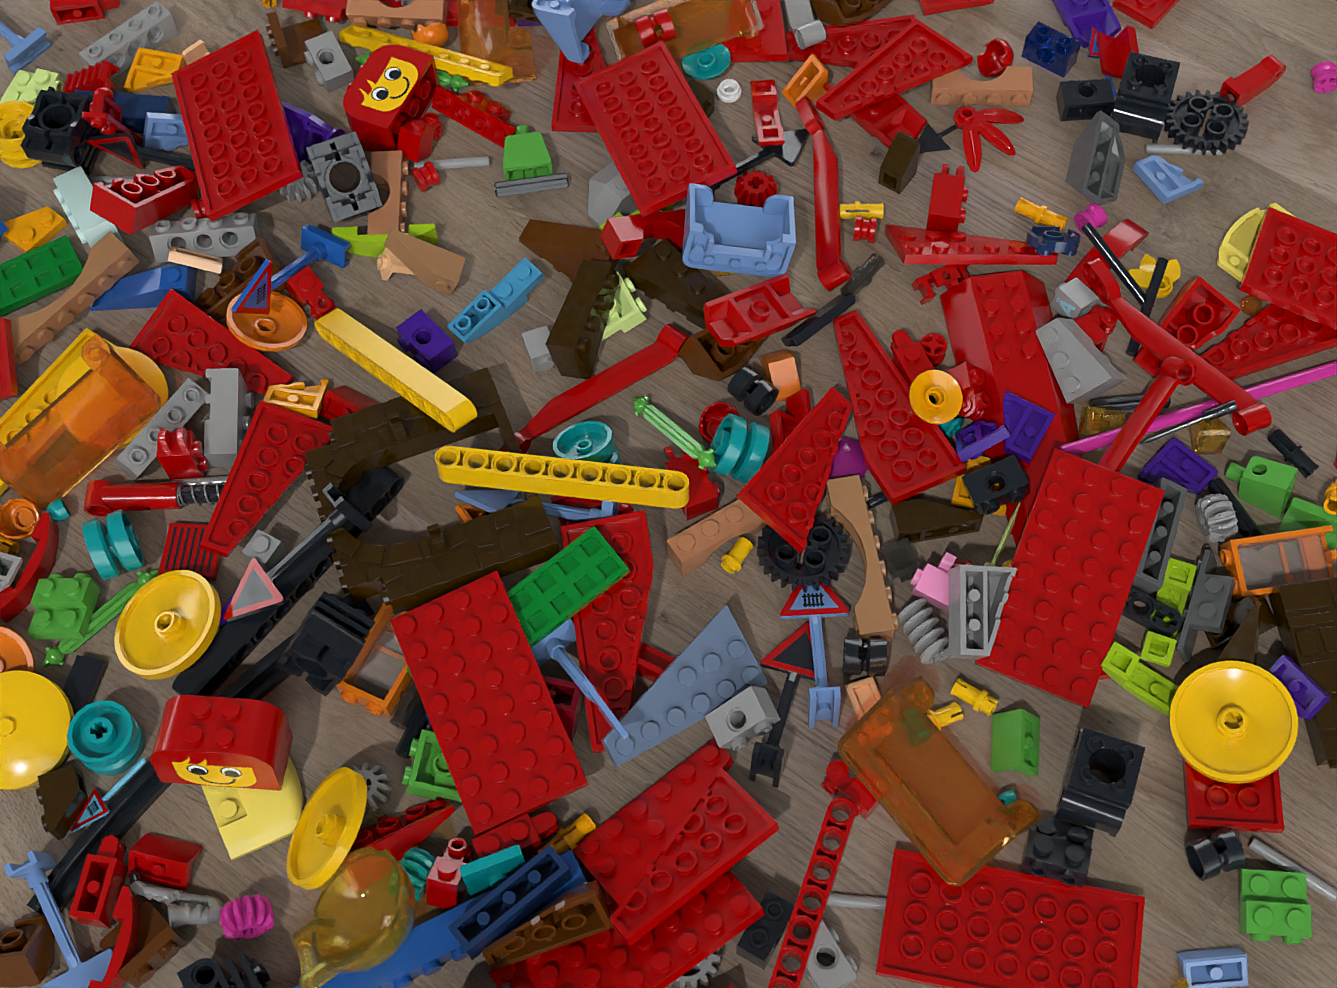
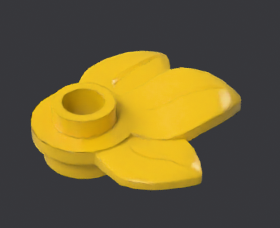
[1128,254,1181,298]

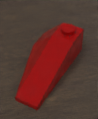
[1132,276,1241,378]
[337,797,455,892]

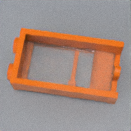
[1220,525,1337,601]
[336,603,414,718]

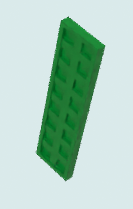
[0,235,83,316]
[406,526,630,677]

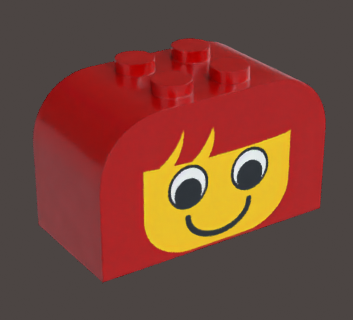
[343,44,440,152]
[150,695,293,791]

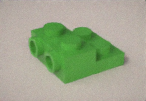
[27,573,101,639]
[402,729,462,802]
[1239,869,1312,944]

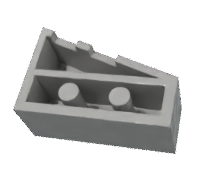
[1035,318,1128,404]
[204,368,255,467]
[948,565,1017,660]

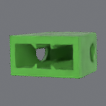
[503,125,553,181]
[1225,456,1298,519]

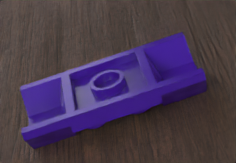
[1052,0,1122,48]

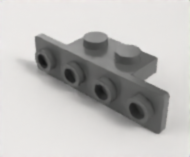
[1175,550,1236,663]

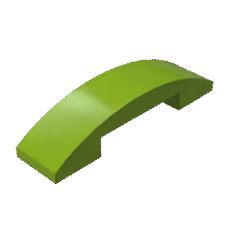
[332,224,439,257]
[1140,558,1197,668]
[1100,641,1179,717]

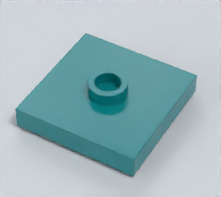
[459,845,526,899]

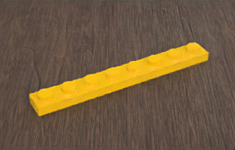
[339,24,513,86]

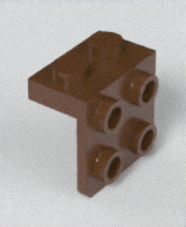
[265,11,324,68]
[99,901,186,988]

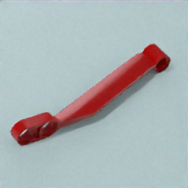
[795,96,852,292]
[1082,257,1272,436]
[498,323,689,472]
[1097,357,1198,473]

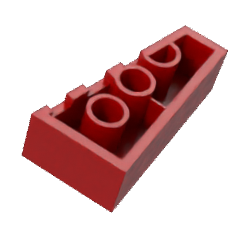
[89,165,200,235]

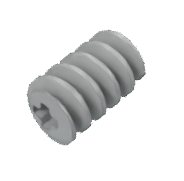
[897,598,949,665]

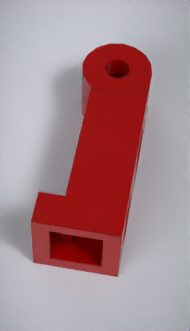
[1219,55,1286,107]

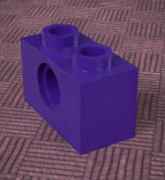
[396,309,458,374]

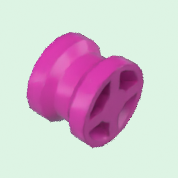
[1310,61,1337,93]
[1074,203,1107,235]

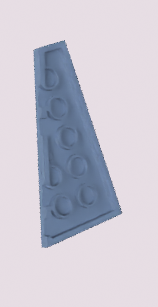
[601,605,768,767]

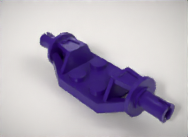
[281,100,345,162]

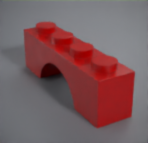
[600,209,686,260]

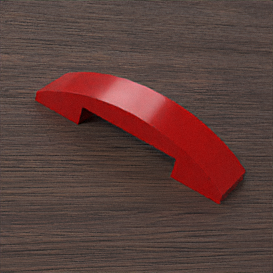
[750,79,785,146]
[1065,219,1149,292]
[0,512,59,623]
[88,886,140,988]

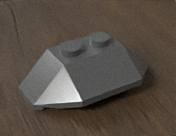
[1065,110,1125,205]

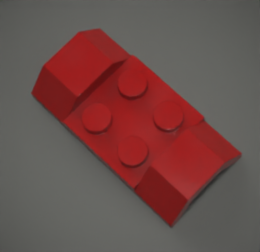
[823,61,927,149]
[703,273,816,347]

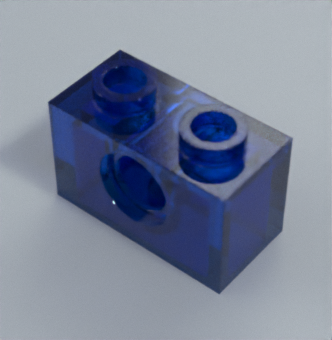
[1021,21,1081,78]

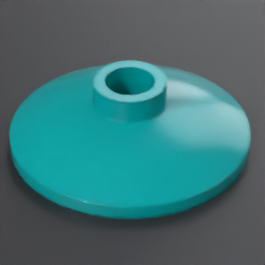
[682,42,731,79]

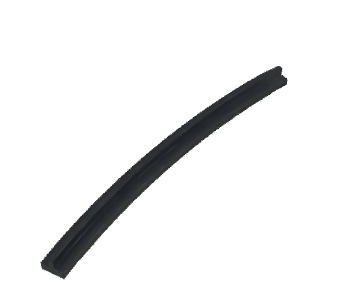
[27,594,374,914]

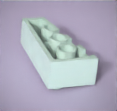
[53,166,125,247]

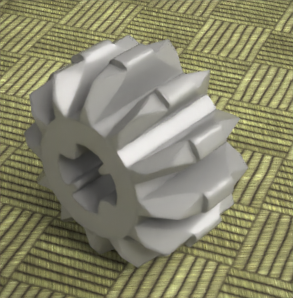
[278,160,318,203]
[1195,493,1238,543]
[351,763,392,816]

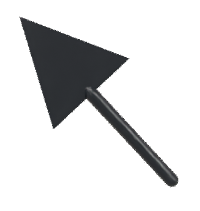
[917,124,958,153]

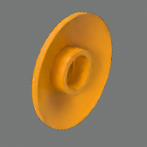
[909,370,963,424]

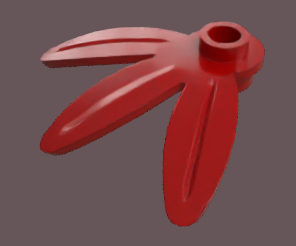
[953,106,1024,173]

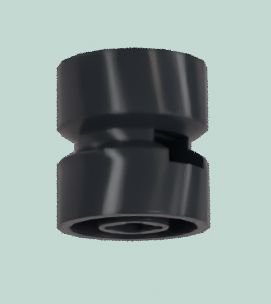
[727,365,779,416]
[843,637,887,677]
[1185,828,1245,881]

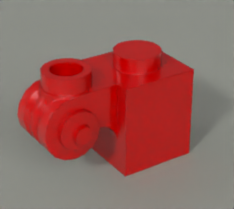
[397,112,444,163]
[285,266,336,320]
[1072,305,1118,352]
[946,362,991,421]
[821,760,892,820]
[426,838,473,910]

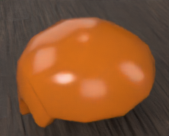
[410,22,449,48]
[0,498,42,540]

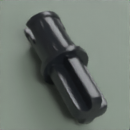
[1268,429,1320,479]

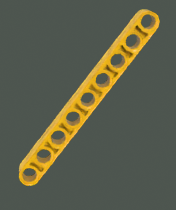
[314,308,477,432]
[435,446,689,509]

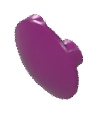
[828,437,868,480]

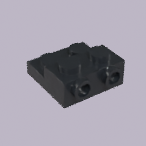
[1020,813,1094,887]

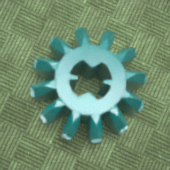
[390,847,436,904]

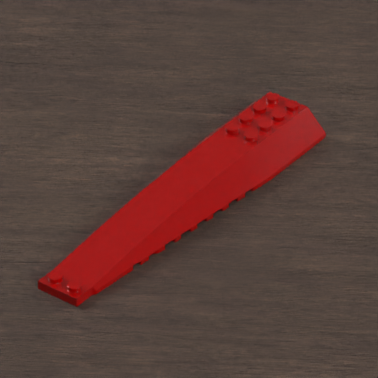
[940,270,1115,680]

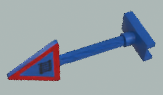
[231,224,351,315]

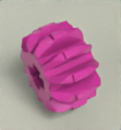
[219,894,275,941]

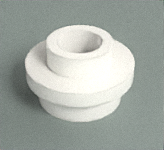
[717,79,742,103]

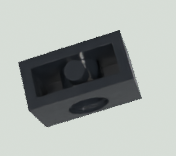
[1056,79,1115,121]
[962,454,1030,515]
[736,890,795,970]

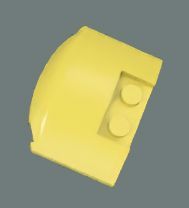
[1217,203,1295,303]
[201,757,304,861]

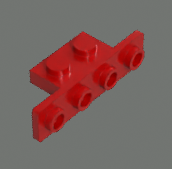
[282,0,349,23]
[432,85,516,148]
[82,94,143,144]
[769,388,811,453]

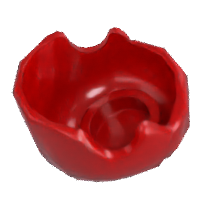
[977,38,1014,78]
[698,402,741,444]

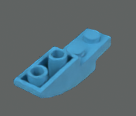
[447,258,545,344]

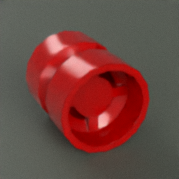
[634,8,677,49]

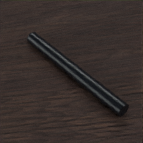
[1081,222,1154,307]
[1126,257,1168,357]

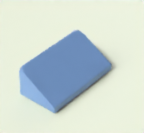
[1177,947,1249,988]

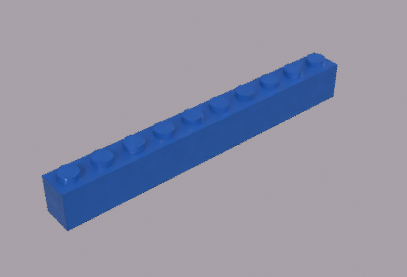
[293,850,587,988]

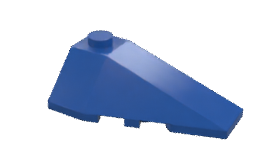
[89,262,197,311]

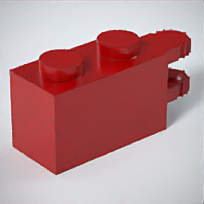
[50,0,120,25]
[926,163,969,232]
[890,330,936,403]
[156,427,210,482]
[664,446,720,521]
[471,811,559,859]
[69,835,128,929]

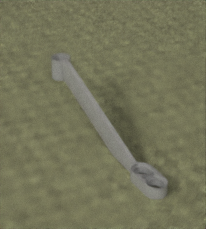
[784,0,826,50]

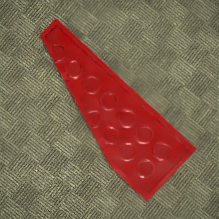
[833,310,967,505]
[560,510,655,753]

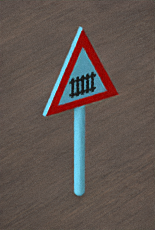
[69,758,146,833]

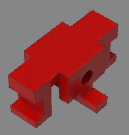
[911,265,969,305]

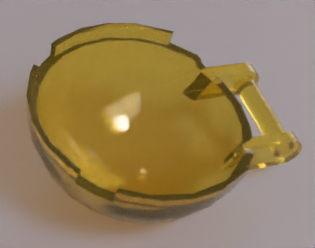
[292,846,416,988]

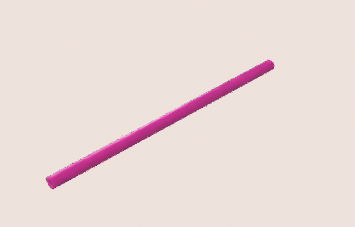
[1058,361,1337,456]

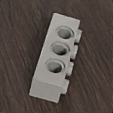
[78,1,179,80]
[149,212,261,263]
[112,378,208,481]

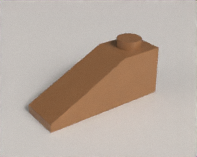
[384,229,466,295]

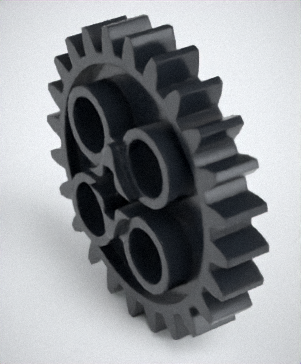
[1164,90,1249,156]
[757,513,850,593]

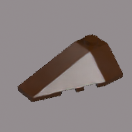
[810,0,893,27]
[519,219,620,283]
[193,235,287,320]
[678,328,768,382]
[482,880,613,971]
[0,914,54,988]

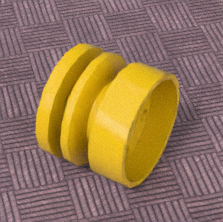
[0,100,42,169]

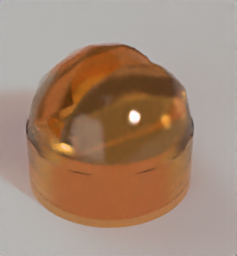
[1240,295,1263,317]

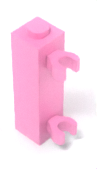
[910,552,957,613]

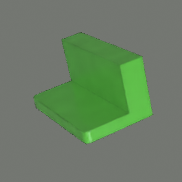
[1277,497,1337,550]
[991,709,1040,777]

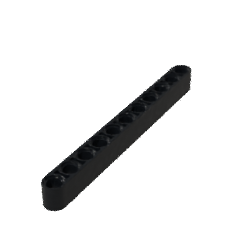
[172,465,405,696]

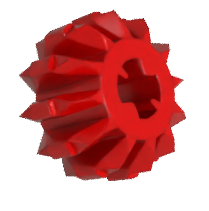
[734,168,777,208]

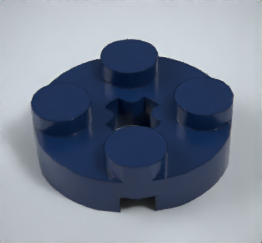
[1026,225,1080,256]

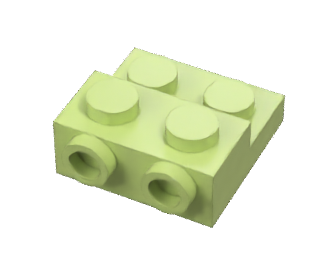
[0,68,64,106]
[601,271,647,341]

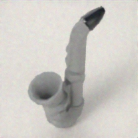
[130,870,224,930]

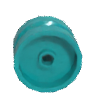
[708,414,770,484]
[553,421,621,481]
[82,509,145,581]
[67,700,145,776]

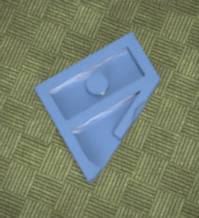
[142,112,189,159]
[1132,155,1204,204]

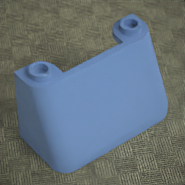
[532,0,630,64]
[683,183,796,277]

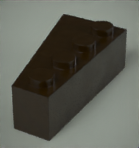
[625,238,725,329]
[545,259,619,380]

